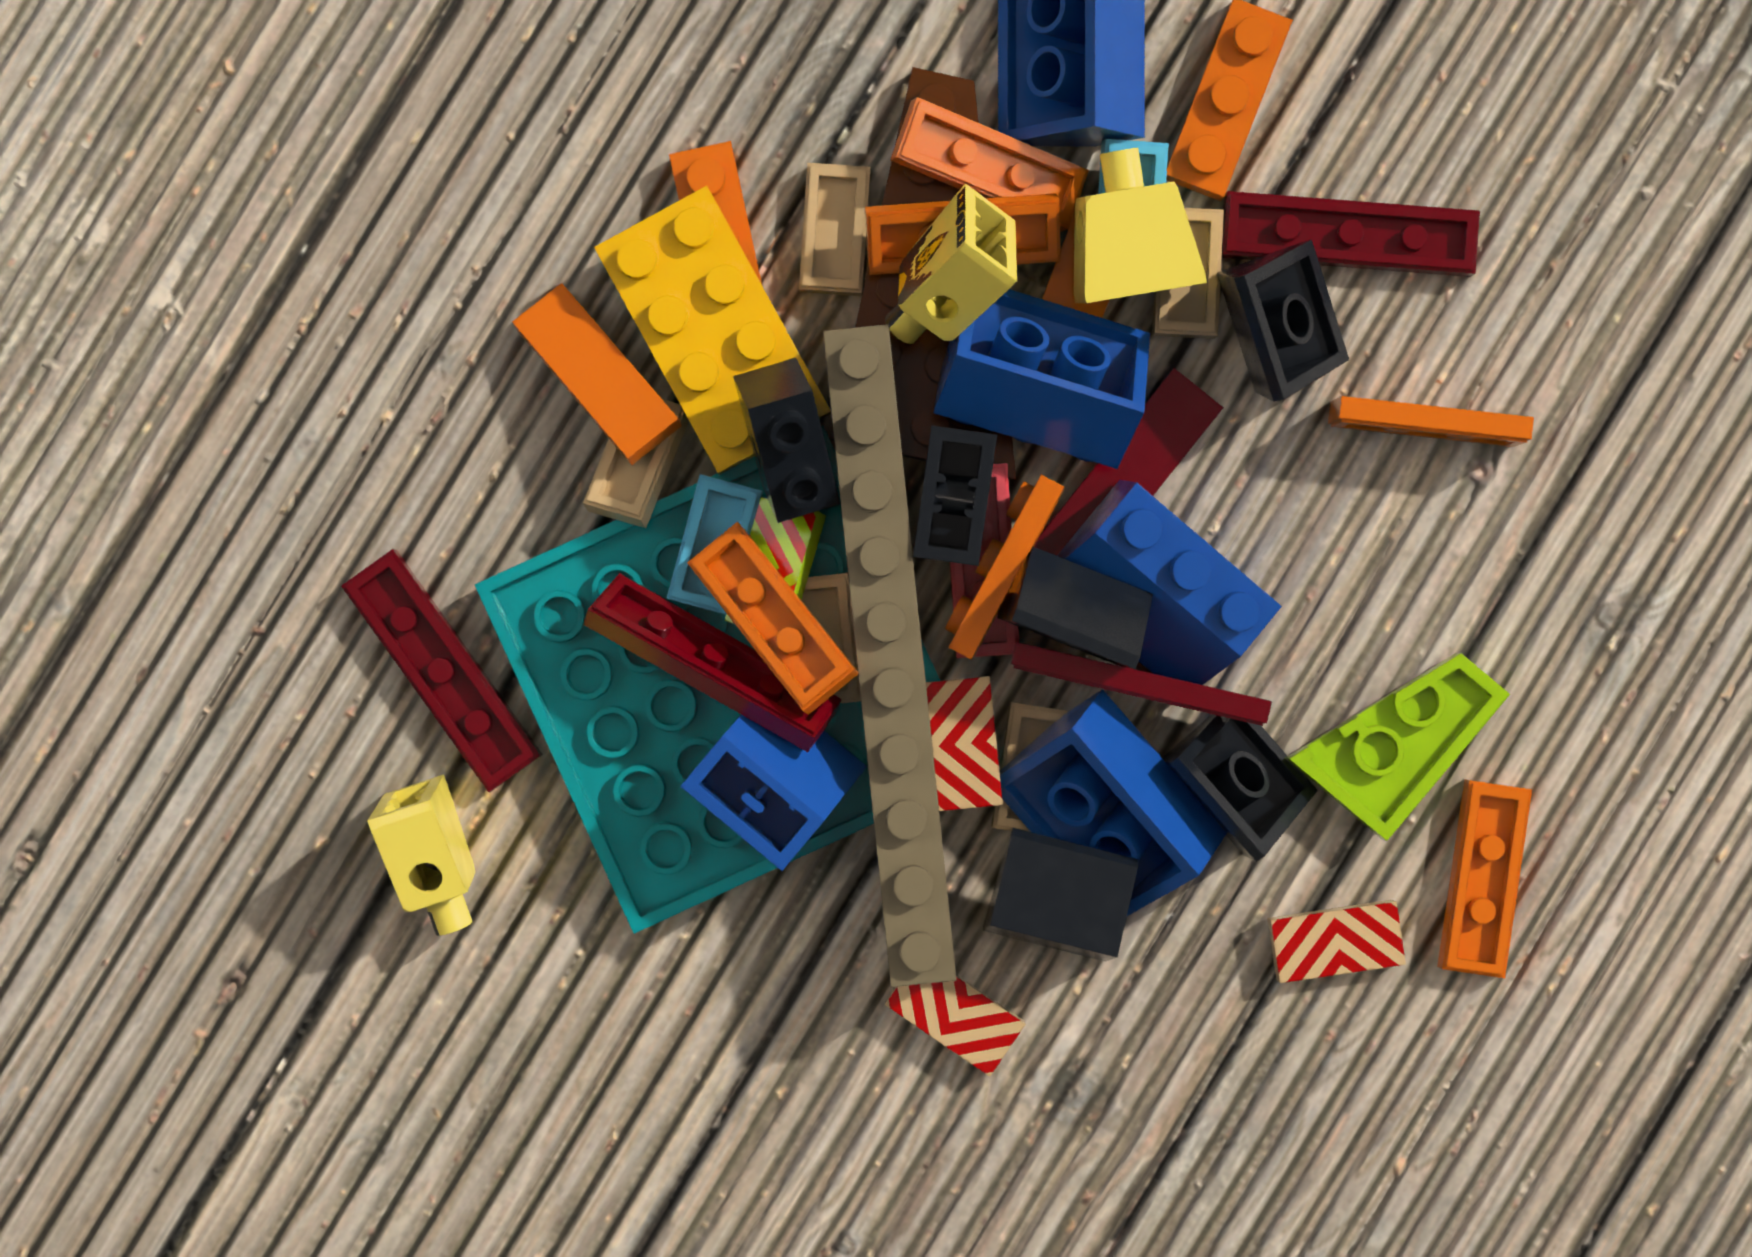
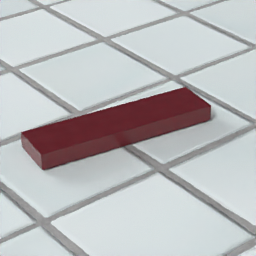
[1222,191,1480,277]
[1034,368,1224,556]
[341,549,543,792]
[583,573,842,752]
[1010,642,1272,726]

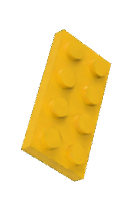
[594,186,831,475]

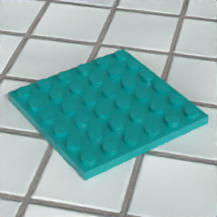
[474,425,940,934]

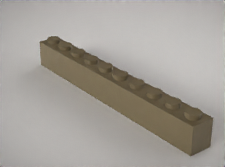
[823,324,956,987]

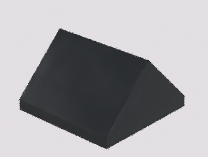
[1217,240,1349,402]
[997,547,1153,669]
[1162,714,1318,862]
[982,828,1139,962]

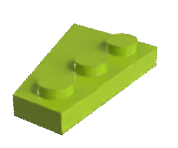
[1285,653,1510,841]

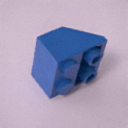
[680,715,867,871]

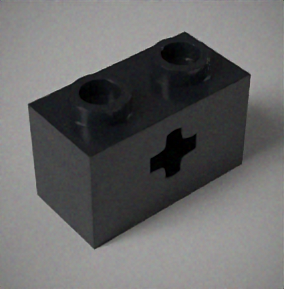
[733,358,840,523]
[913,426,997,566]

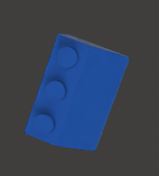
[998,0,1145,147]
[933,289,1150,469]
[1057,480,1282,685]
[999,689,1227,916]

